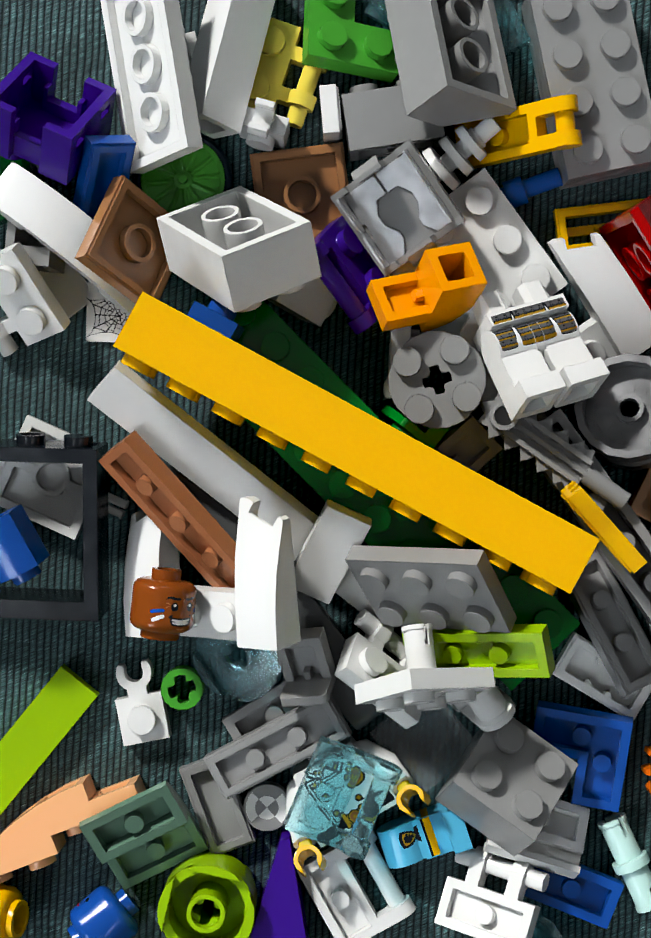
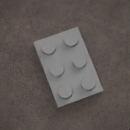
[345,545,517,633]

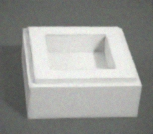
[319,84,342,144]

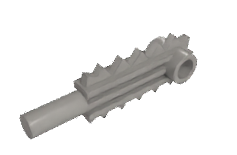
[477,393,631,510]

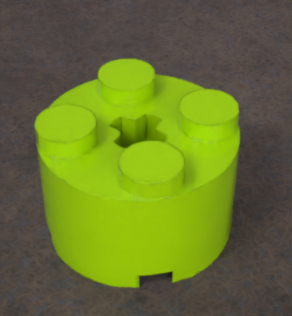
[157,850,257,938]

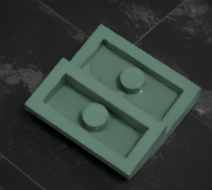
[79,780,209,890]

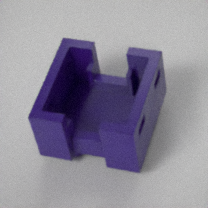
[0,51,117,185]

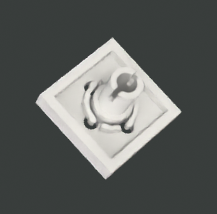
[354,623,495,713]

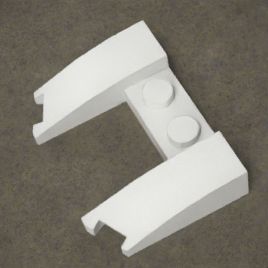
[458,233,651,440]
[123,496,301,651]

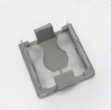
[330,139,466,277]

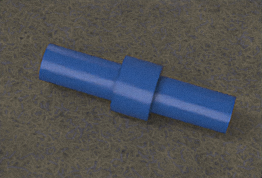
[500,168,563,208]

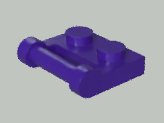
[314,216,389,335]

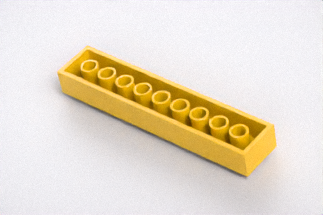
[113,291,600,596]

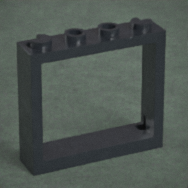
[0,432,109,622]

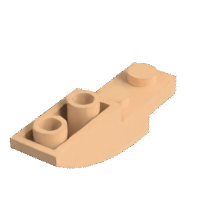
[0,774,146,884]

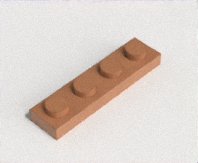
[98,430,236,588]

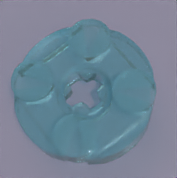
[192,637,283,702]

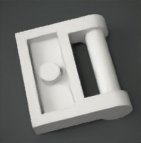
[296,825,416,938]

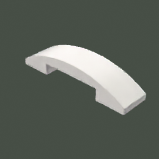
[0,161,135,316]

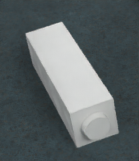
[190,0,275,139]

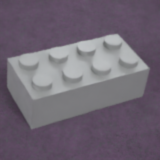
[521,0,651,190]

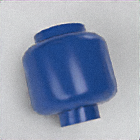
[67,886,140,938]

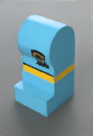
[376,803,473,869]

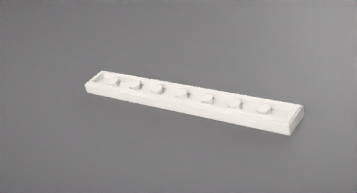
[87,360,378,618]

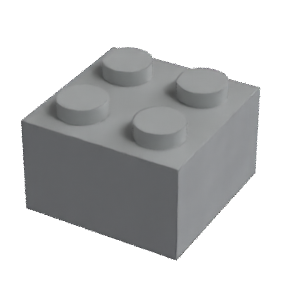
[435,717,579,856]

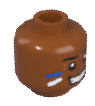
[130,567,197,641]

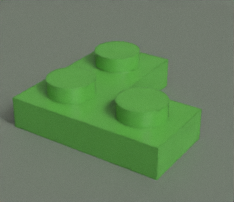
[302,0,398,83]

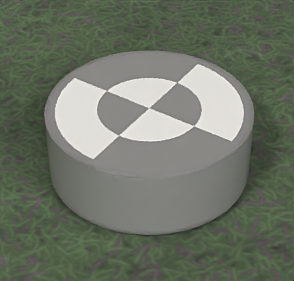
[243,781,286,831]

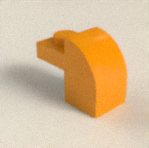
[366,241,487,332]

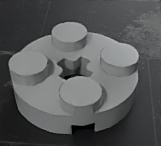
[388,331,486,429]

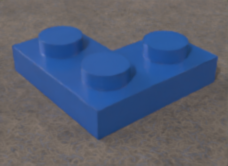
[533,700,633,813]

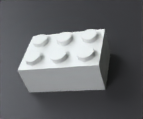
[156,186,322,313]

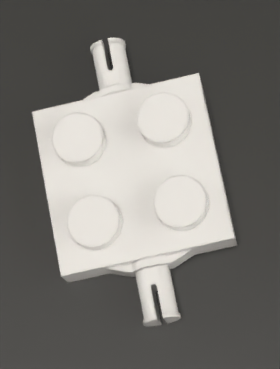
[0,415,130,540]

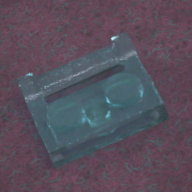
[284,735,403,860]

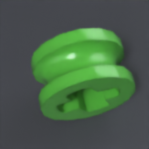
[161,665,205,710]

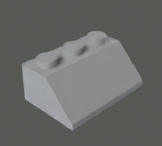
[384,0,517,127]

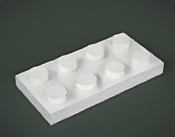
[100,0,203,174]

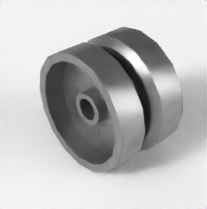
[574,353,651,471]

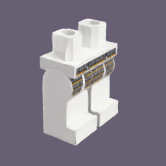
[472,279,610,421]

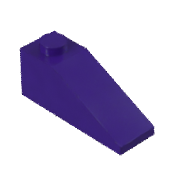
[250,828,309,938]

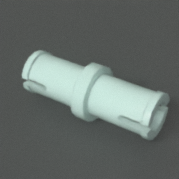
[597,812,651,913]

